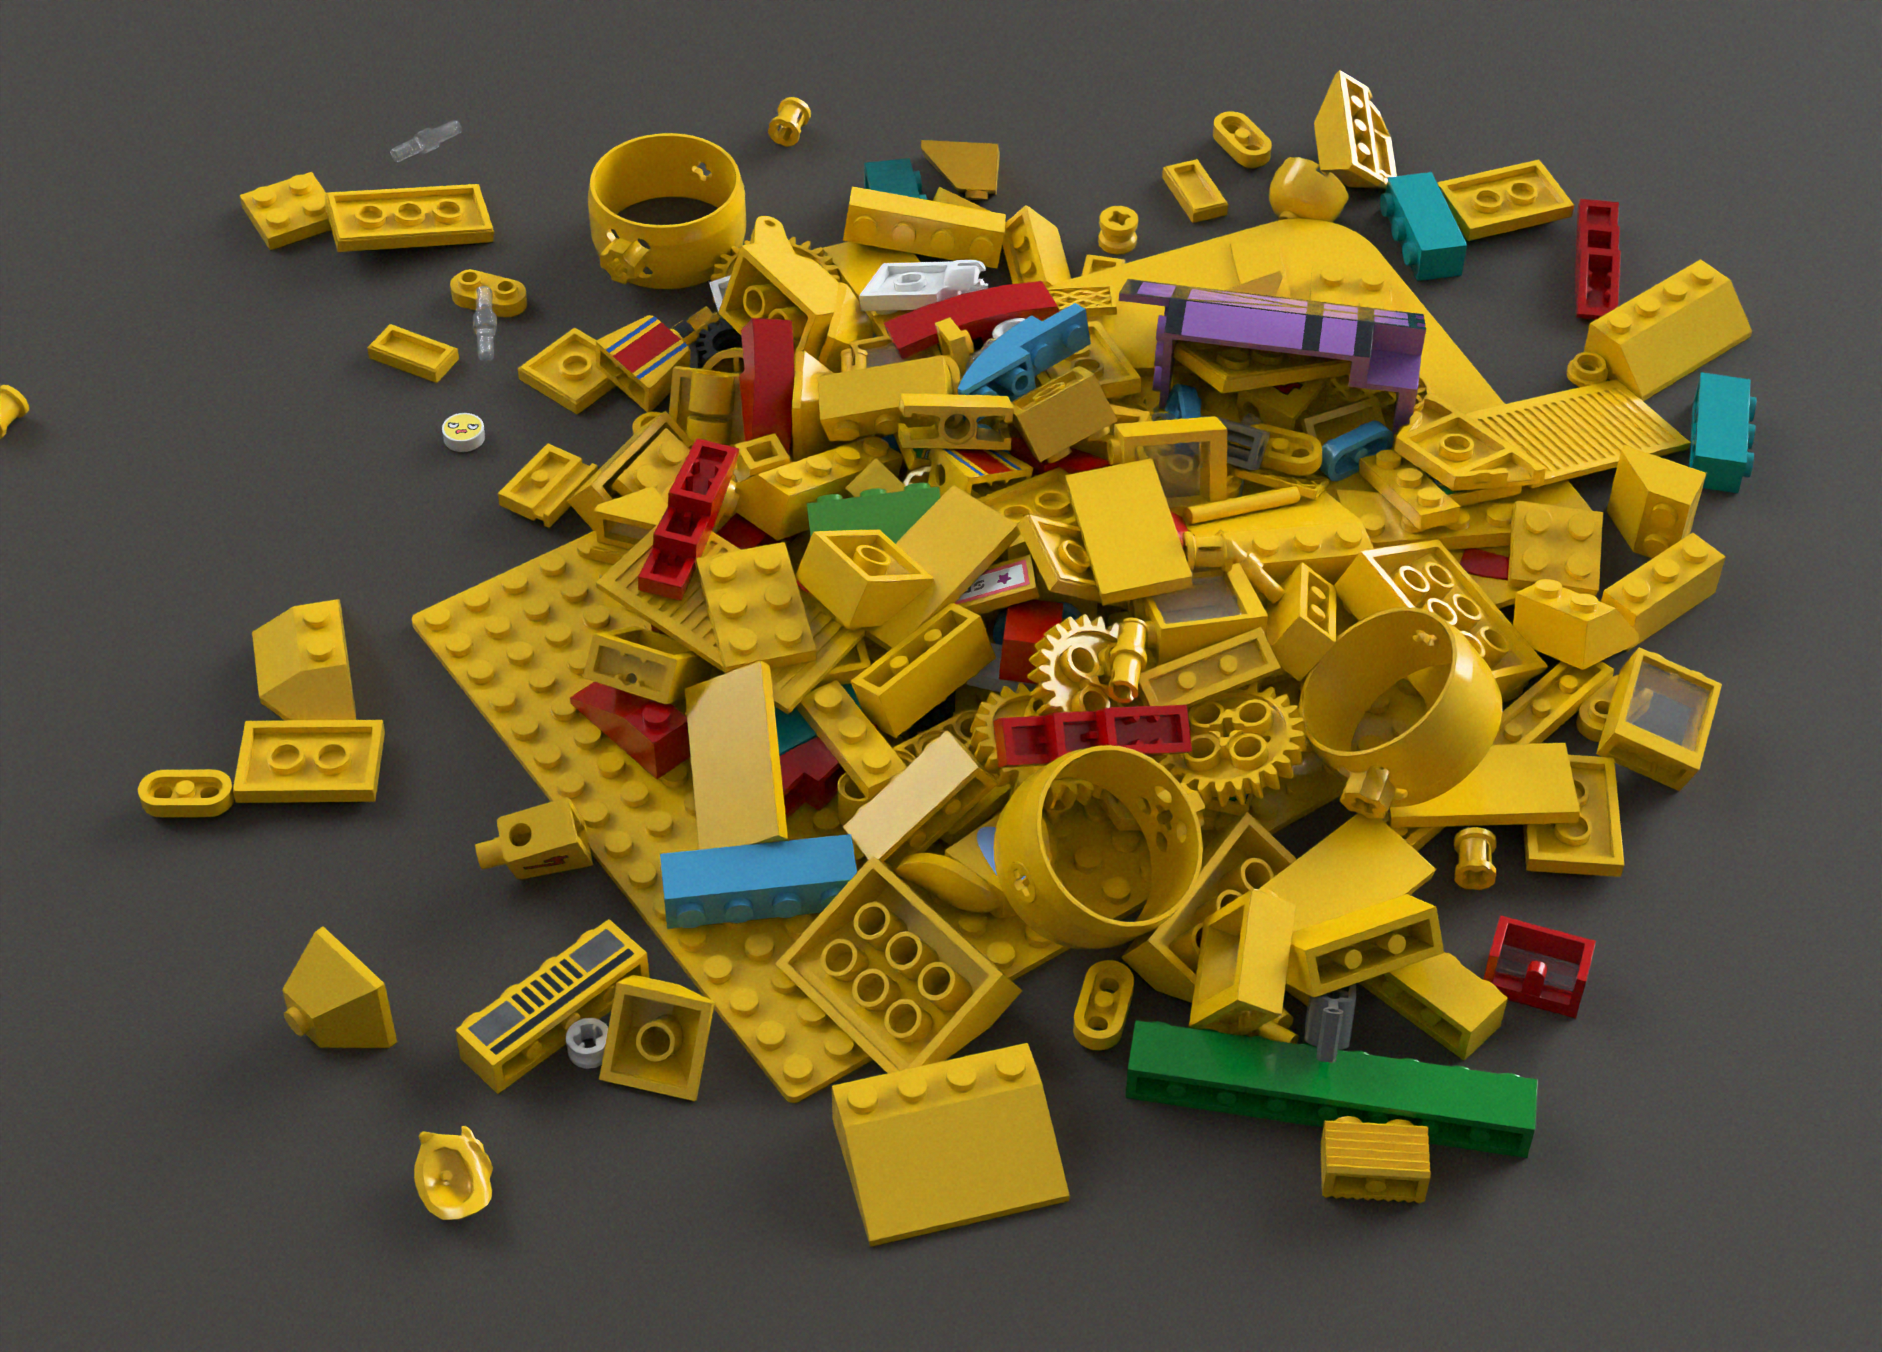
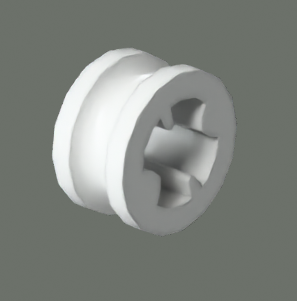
[566,1018,608,1069]

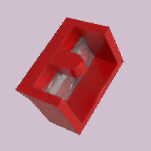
[1483,915,1596,1019]

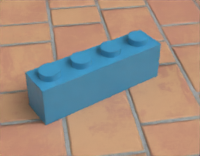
[660,834,857,929]

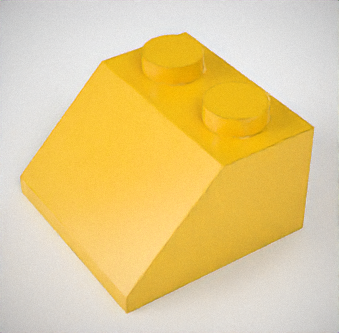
[1011,366,1118,463]
[1606,445,1707,559]
[795,529,934,630]
[1513,579,1639,670]

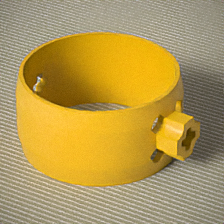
[588,133,746,289]
[1299,607,1502,819]
[993,745,1206,949]

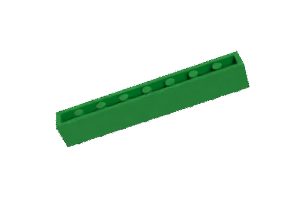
[1125,1020,1538,1158]

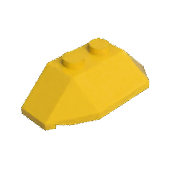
[1314,70,1397,189]
[252,599,357,721]

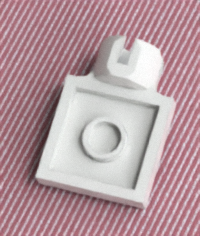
[859,260,988,315]

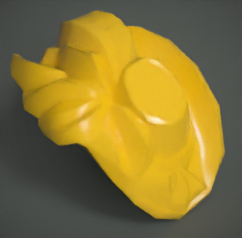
[414,1126,493,1220]

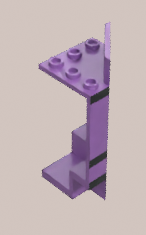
[1119,279,1426,435]

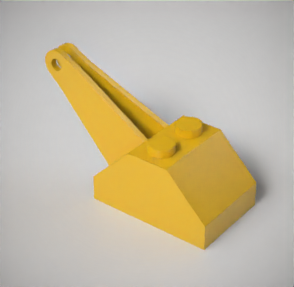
[718,216,840,377]

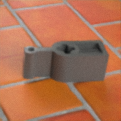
[1152,413,1270,470]
[1304,983,1356,1063]

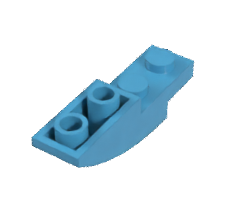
[958,303,1091,422]

